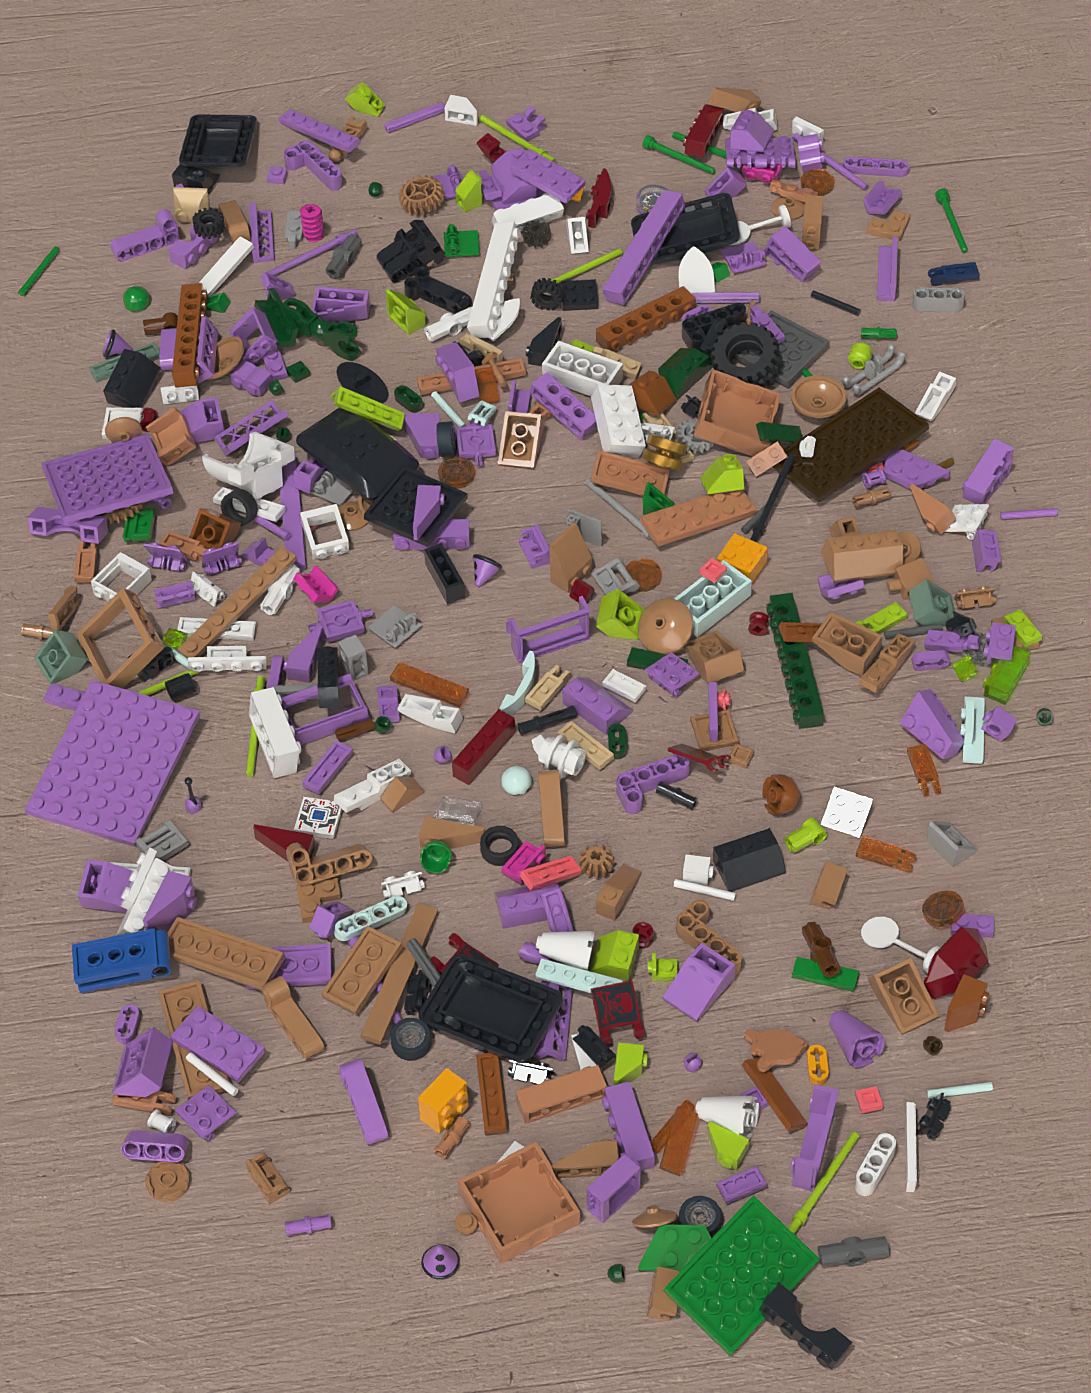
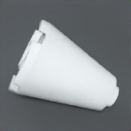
[536,931,595,971]
[695,1096,759,1139]

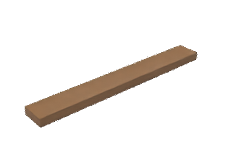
[360,903,438,1045]

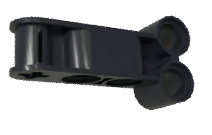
[404,267,472,314]

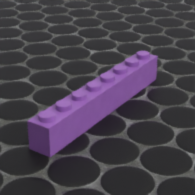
[603,190,685,305]

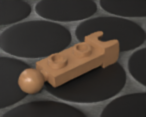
[328,116,367,163]

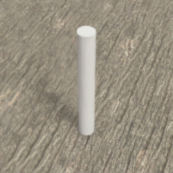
[674,879,736,901]
[186,1052,238,1096]

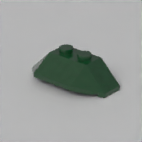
[658,348,713,400]

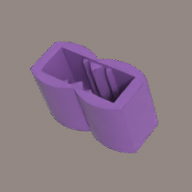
[797,134,825,172]
[230,361,273,396]

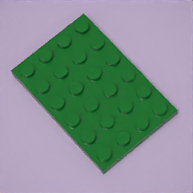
[662,1195,820,1356]

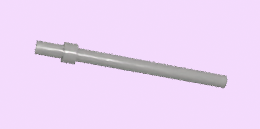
[585,478,653,540]

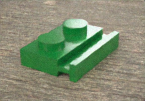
[123,508,155,543]

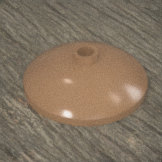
[208,336,245,379]
[791,375,846,418]
[638,598,694,655]

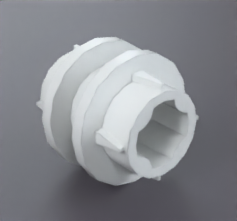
[538,734,586,778]

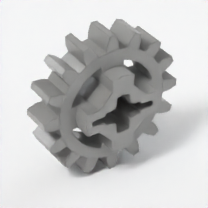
[675,418,714,454]

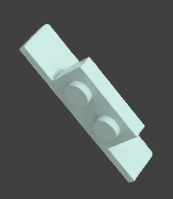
[960,696,985,764]
[535,959,623,993]

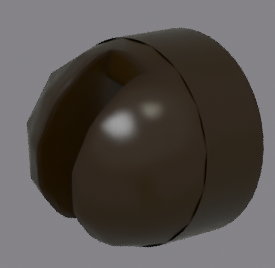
[923,1036,942,1055]

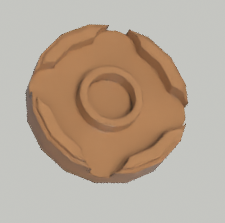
[145,1161,190,1202]

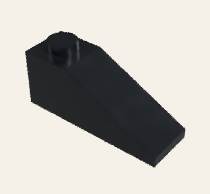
[526,317,562,366]

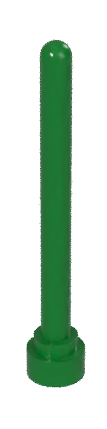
[642,135,715,174]
[935,188,968,253]

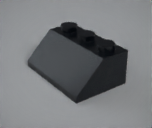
[103,349,161,408]
[713,828,786,892]

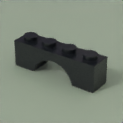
[317,646,340,708]
[759,1283,852,1370]

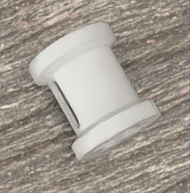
[147,1109,177,1133]

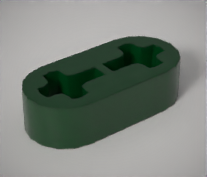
[394,385,423,413]
[608,723,627,760]

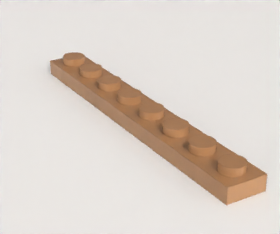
[178,546,297,659]

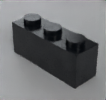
[424,543,465,604]

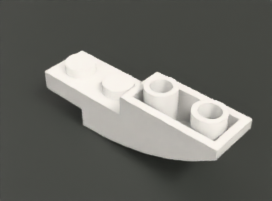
[334,759,411,813]

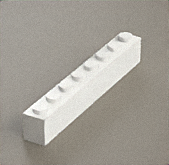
[467,221,521,338]

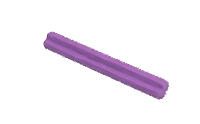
[384,102,445,132]
[691,292,760,303]

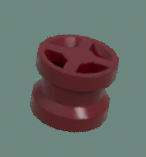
[748,612,769,636]
[632,922,653,949]

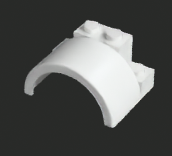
[202,432,295,499]

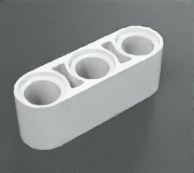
[855,1133,896,1196]

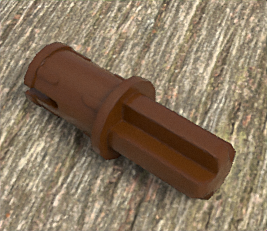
[335,718,375,741]

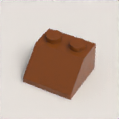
[629,370,677,416]
[189,508,241,549]
[944,974,990,1032]

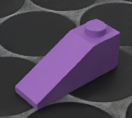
[413,485,445,540]
[284,625,324,683]

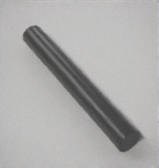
[741,496,780,534]
[884,624,943,639]

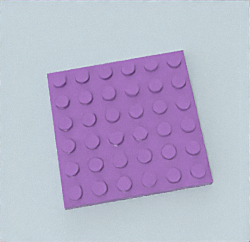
[41,433,173,524]

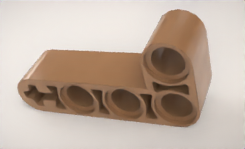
[218,200,252,251]
[538,770,565,847]
[286,843,372,885]
[676,899,742,976]
[262,976,325,1060]

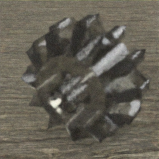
[522,220,551,248]

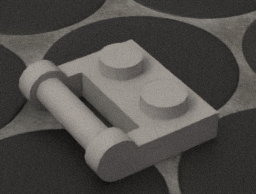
[591,558,640,595]
[134,820,189,861]

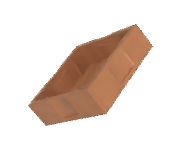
[693,369,781,457]
[458,1141,580,1264]

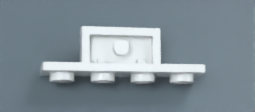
[188,646,266,672]

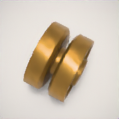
[641,433,688,471]

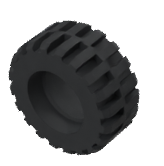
[711,322,782,388]

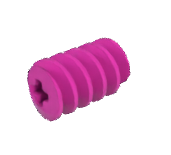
[300,204,324,242]

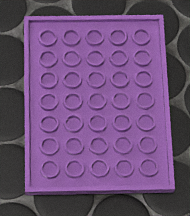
[25,680,200,847]

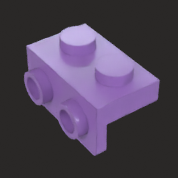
[863,181,902,215]
[818,574,864,600]
[983,622,1016,664]

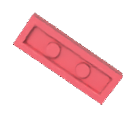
[520,855,582,891]

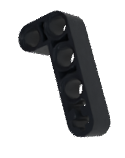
[682,303,746,350]

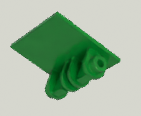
[443,224,479,257]

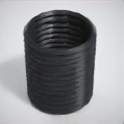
[165,673,196,701]

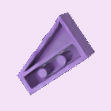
[764,226,821,282]
[312,286,371,323]
[435,342,479,403]
[962,438,1014,504]
[900,689,965,759]

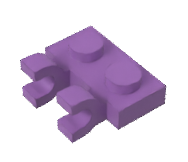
[506,106,546,142]

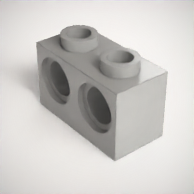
[338,635,369,681]

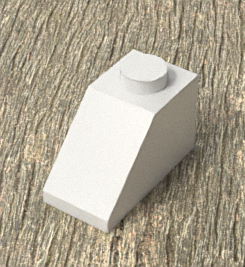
[445,95,478,126]
[566,217,589,254]

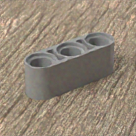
[912,287,965,312]

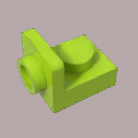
[648,953,677,981]

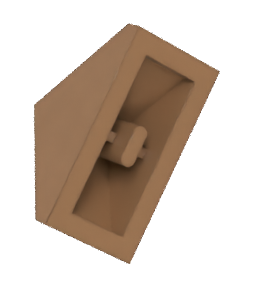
[380,776,425,813]

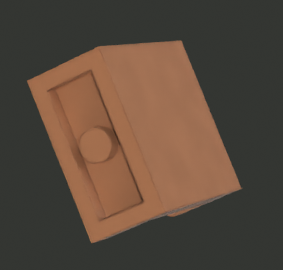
[146,408,197,467]

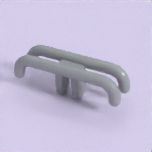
[842,344,905,395]

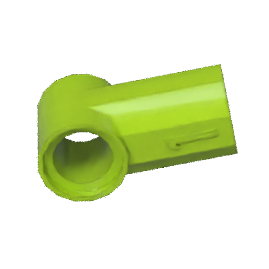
[784,817,828,853]

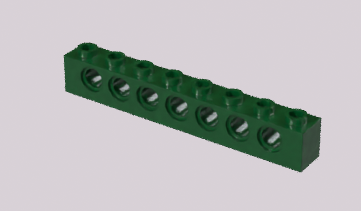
[766,593,824,729]

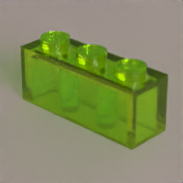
[982,645,1031,705]

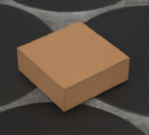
[728,743,754,769]

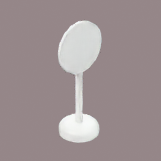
[731,204,791,245]
[861,917,941,974]

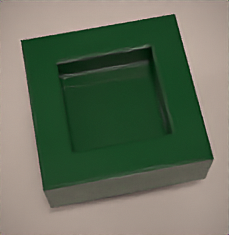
[286,360,311,383]

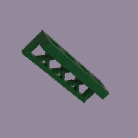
[254,288,298,347]

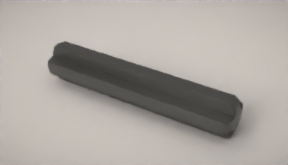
[406,938,441,987]

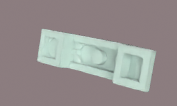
[499,651,535,716]

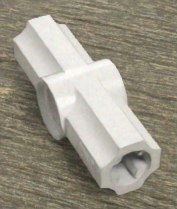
[424,307,472,342]
[260,564,300,616]

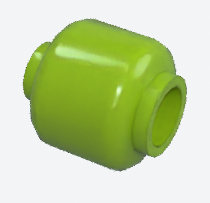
[848,342,873,369]

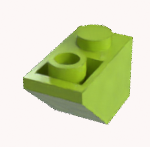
[345,82,386,116]
[455,170,483,213]

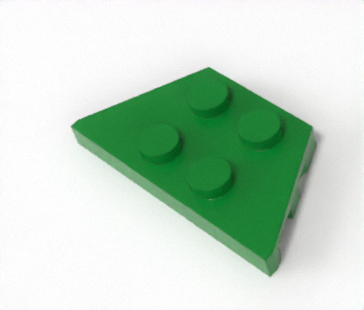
[638,1224,711,1271]

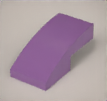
[377,685,400,722]

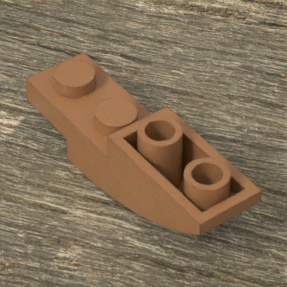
[859,633,916,693]

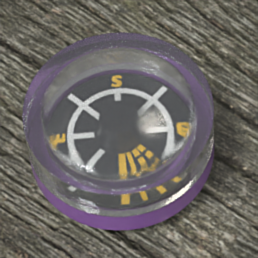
[636,185,669,214]

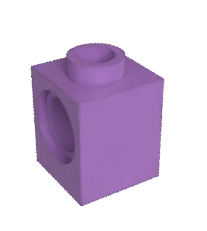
[981,706,1017,742]

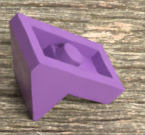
[261,272,296,300]
[241,538,276,566]

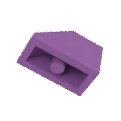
[705,167,747,198]
[309,901,354,938]

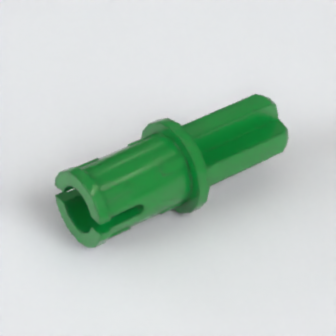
[861,326,897,340]

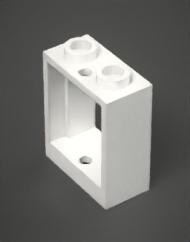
[300,504,349,560]
[91,552,152,602]

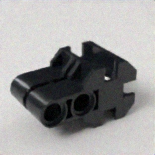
[376,220,445,283]

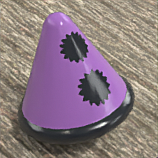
[103,329,133,358]
[473,554,502,587]
[421,1244,460,1280]

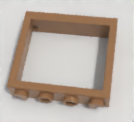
[77,588,165,689]

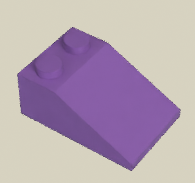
[143,870,197,932]

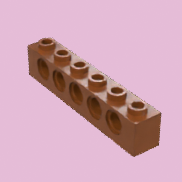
[596,286,696,351]

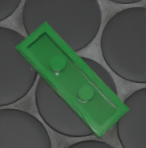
[792,957,859,992]

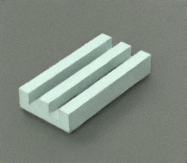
[467,400,497,426]

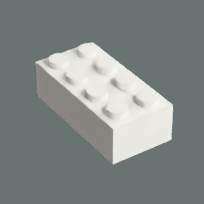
[542,341,623,396]
[591,384,646,459]
[249,687,301,778]

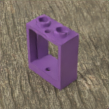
[229,307,277,365]
[587,1154,641,1223]

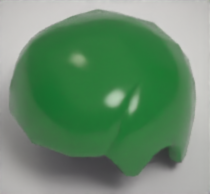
[123,286,150,311]
[420,840,452,874]

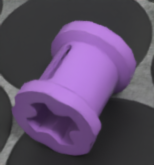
[862,467,886,489]

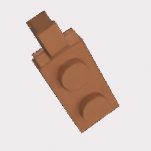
[769,180,818,202]
[159,531,208,561]

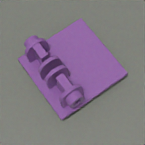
[433,165,463,199]
[721,241,766,274]
[144,542,189,572]
[202,542,242,576]
[645,653,700,697]
[175,1085,237,1141]

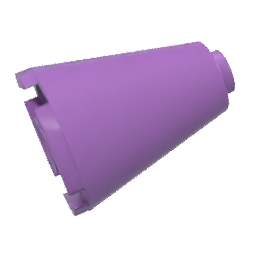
[829,1010,885,1068]

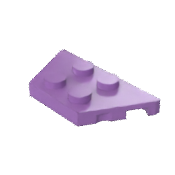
[884,448,950,489]

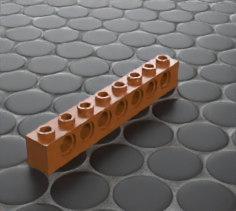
[172,283,208,388]

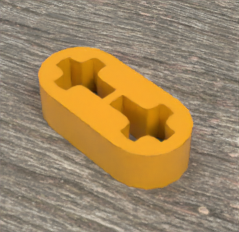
[807,1045,829,1085]

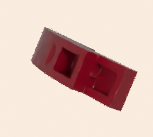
[586,168,611,228]

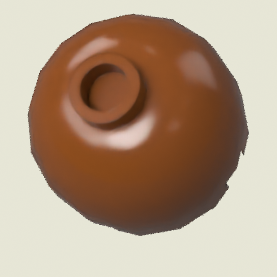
[762,774,800,815]

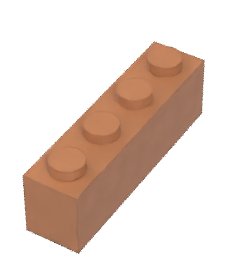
[516,1065,607,1124]

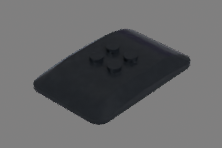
[179,114,257,167]
[631,193,740,265]
[296,407,419,500]
[419,954,563,1063]

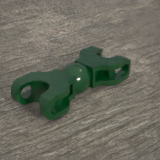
[283,298,360,361]

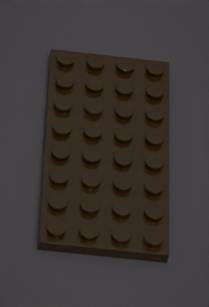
[772,387,929,503]

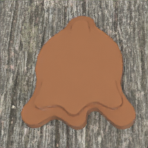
[744,1029,808,1072]

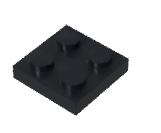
[561,279,598,311]

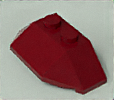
[923,927,988,999]

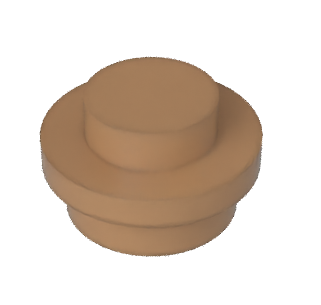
[455,1213,477,1235]

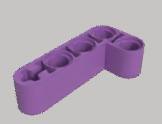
[284,140,342,190]
[110,209,179,261]
[616,755,690,814]
[339,1058,389,1145]

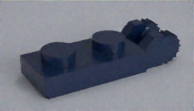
[928,262,980,286]

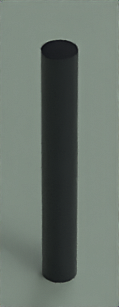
[811,290,861,316]

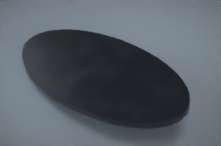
[336,362,388,404]

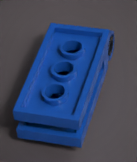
[72,928,172,993]

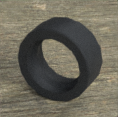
[221,489,258,526]
[480,825,519,866]

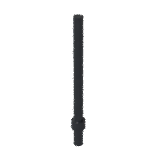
[750,453,795,542]

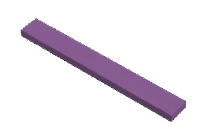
[280,454,306,570]

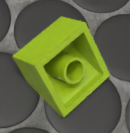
[385,289,426,335]
[700,454,744,494]
[596,589,645,640]
[588,930,639,982]

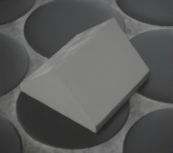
[926,821,977,868]

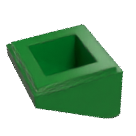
[711,262,730,282]
[206,293,231,313]

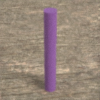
[1000,508,1058,520]
[253,515,291,540]

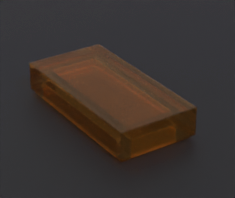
[475,367,499,404]

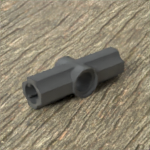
[325,233,361,279]
[818,1236,889,1267]

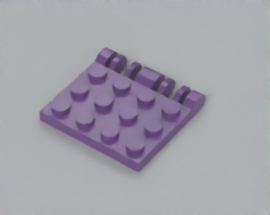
[725,136,795,168]

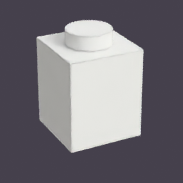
[683,855,714,886]

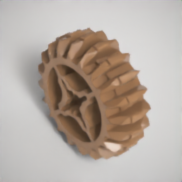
[399,175,445,216]

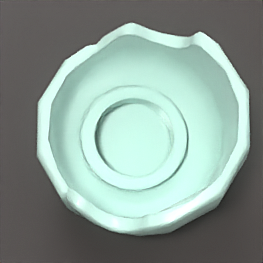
[501,766,533,795]

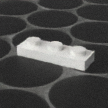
[121,848,157,910]

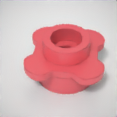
[717,688,731,710]

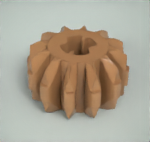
[579,844,614,879]

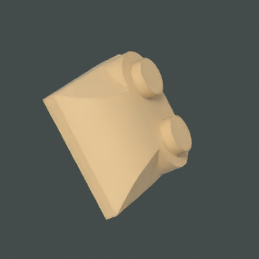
[173,187,210,223]

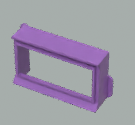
[506,596,591,663]
[281,674,371,745]
[790,1084,839,1191]

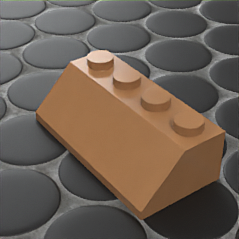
[821,530,903,582]

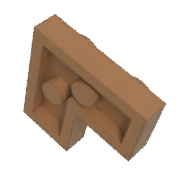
[867,210,910,242]
[296,877,341,923]

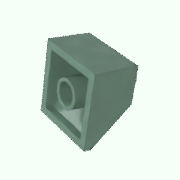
[909,579,955,627]
[34,630,88,684]

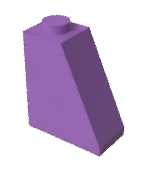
[404,413,441,458]

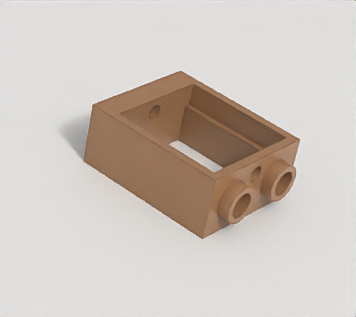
[802,195,823,250]

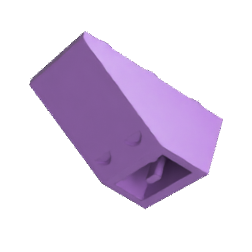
[180,397,225,443]
[78,859,133,913]
[662,943,736,1021]

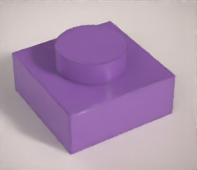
[267,166,287,184]

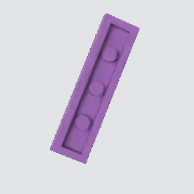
[249,202,274,263]
[877,237,898,301]
[197,316,218,383]
[214,400,288,456]
[532,981,572,1061]

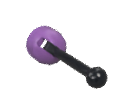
[184,777,202,814]

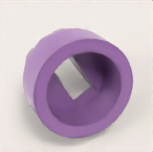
[434,746,451,763]
[684,1053,702,1072]

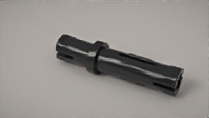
[517,706,577,735]

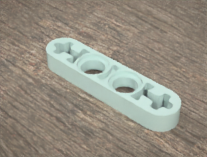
[334,896,407,941]

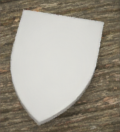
[679,246,715,293]
[488,298,521,341]

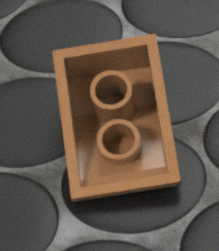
[498,411,545,468]
[549,522,593,593]
[812,612,883,676]
[683,631,744,683]
[868,958,939,1034]

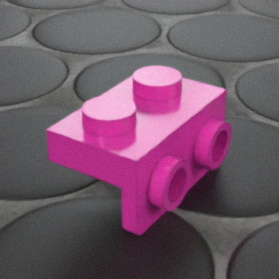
[742,164,782,183]
[293,566,339,603]
[501,841,547,885]

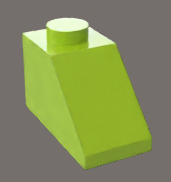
[614,1042,648,1085]
[707,1121,749,1171]

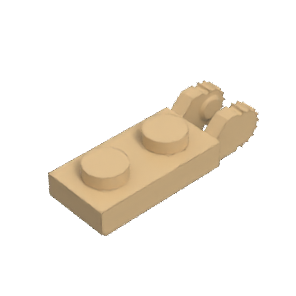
[525,665,571,711]

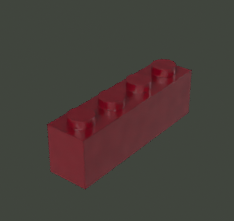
[683,104,724,158]
[452,709,515,785]

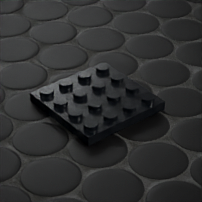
[364,466,468,547]

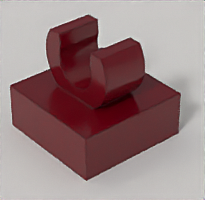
[569,578,595,604]

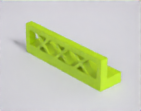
[330,386,405,431]

